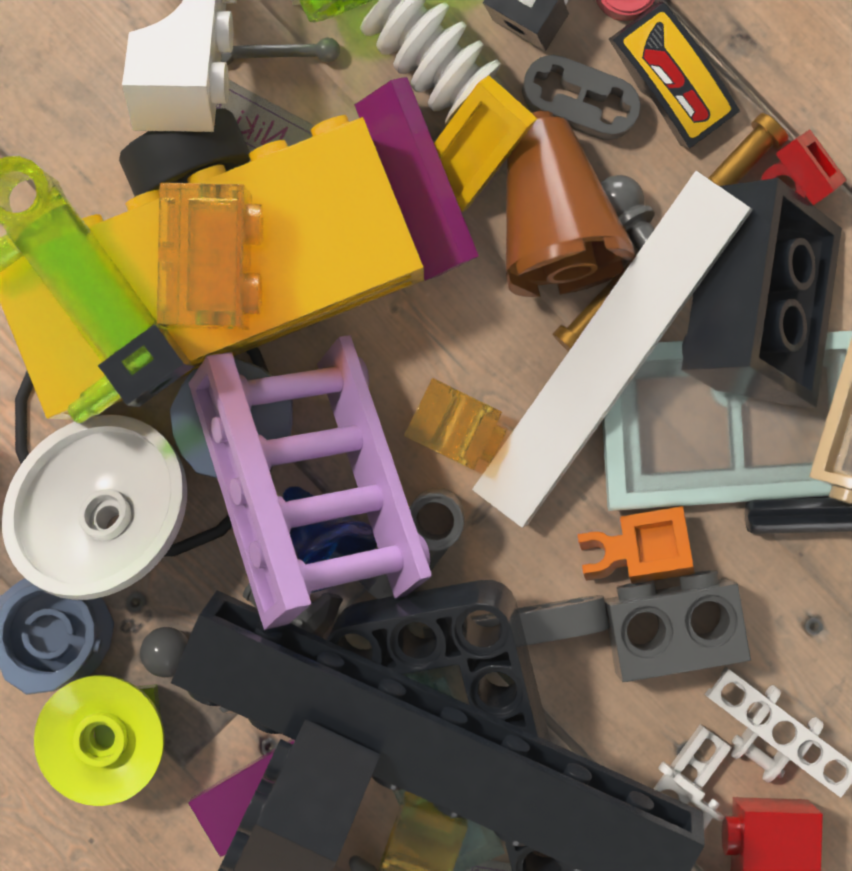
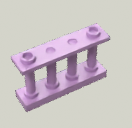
[188,335,432,630]

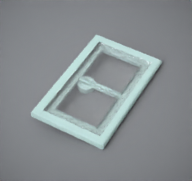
[602,331,852,511]

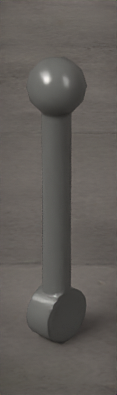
[221,37,340,65]

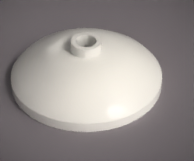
[2,415,187,600]

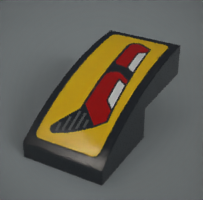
[609,1,740,149]

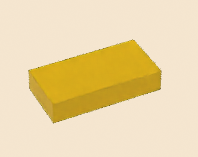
[434,75,538,213]

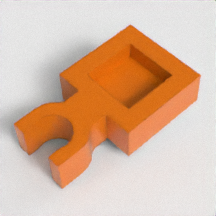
[577,506,695,584]

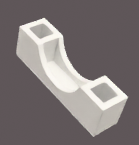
[122,0,237,132]

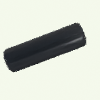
[744,497,852,534]

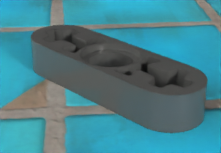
[423,595,610,645]

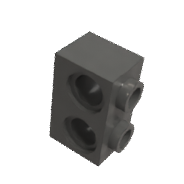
[605,570,751,682]

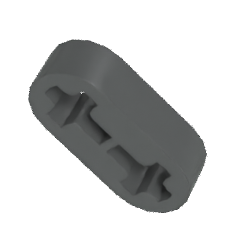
[522,55,641,140]

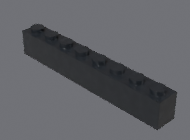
[171,590,705,871]

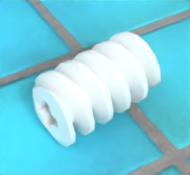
[360,0,501,125]

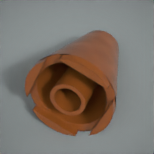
[506,111,636,297]

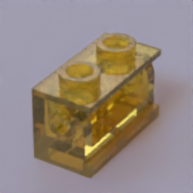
[157,183,264,330]

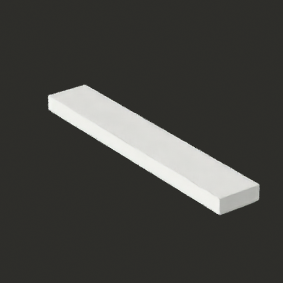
[472,171,753,528]

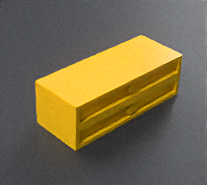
[0,115,424,420]

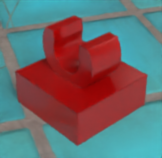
[761,129,847,206]

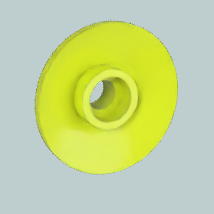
[34,675,165,806]

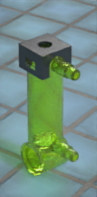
[0,156,194,423]

